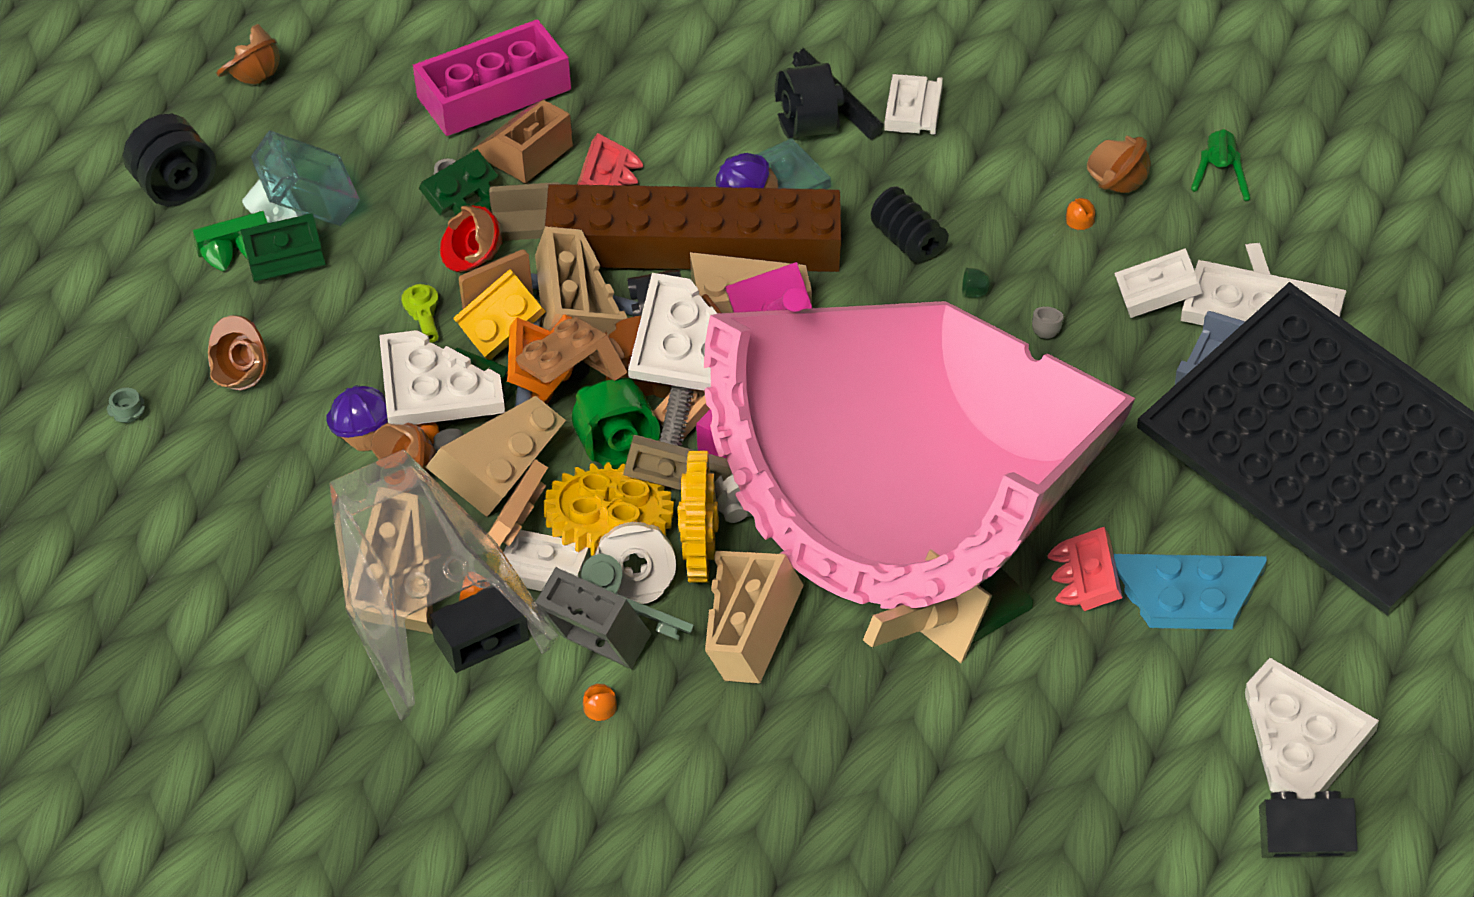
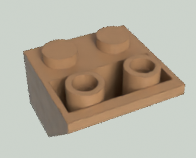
[473,100,573,183]

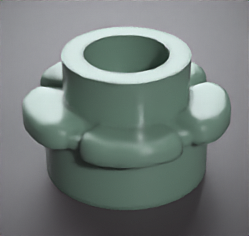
[107,388,145,423]

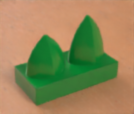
[193,210,268,271]

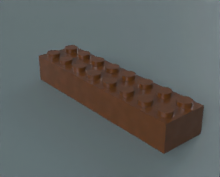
[545,184,841,272]

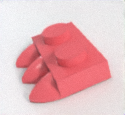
[577,133,643,186]
[1047,527,1122,611]

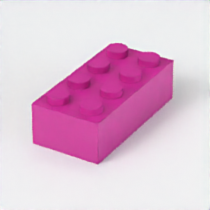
[413,19,571,136]

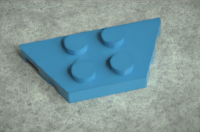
[1113,554,1267,629]

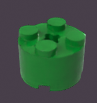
[572,377,660,469]

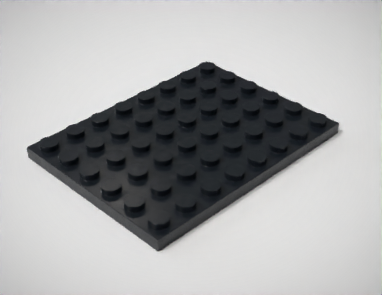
[1137,282,1474,616]

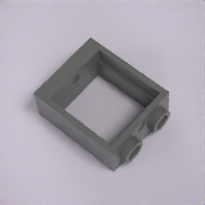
[535,567,651,669]

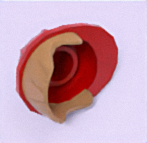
[440,205,502,273]

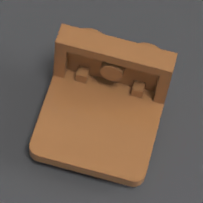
[516,317,627,383]

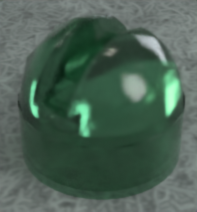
[962,268,991,298]

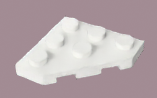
[628,273,717,391]
[379,330,505,425]
[1245,658,1379,799]

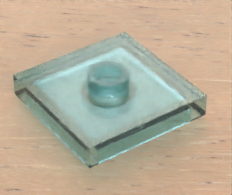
[755,138,831,189]

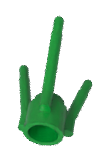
[1191,129,1250,201]

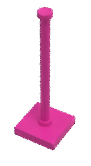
[724,262,812,313]

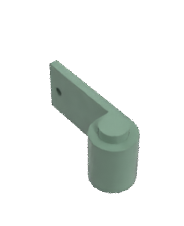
[581,554,693,640]

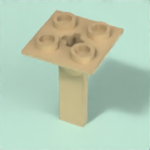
[863,549,992,663]

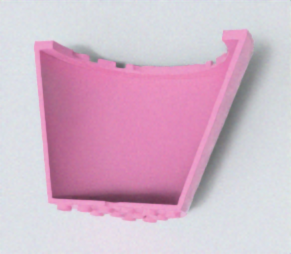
[704,301,1135,609]

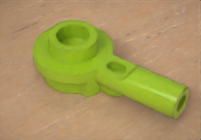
[401,284,439,343]

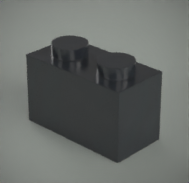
[430,581,529,673]
[1259,791,1358,858]

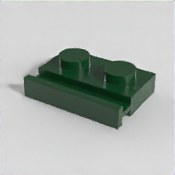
[240,213,326,282]

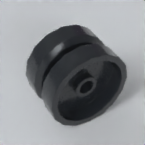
[123,113,217,207]

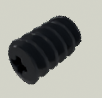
[870,186,949,263]

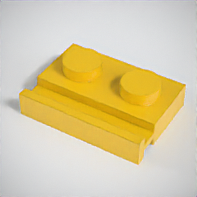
[453,269,546,360]

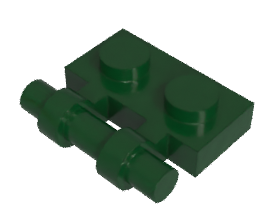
[419,149,507,222]

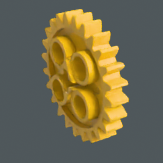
[678,451,719,583]
[544,462,674,556]

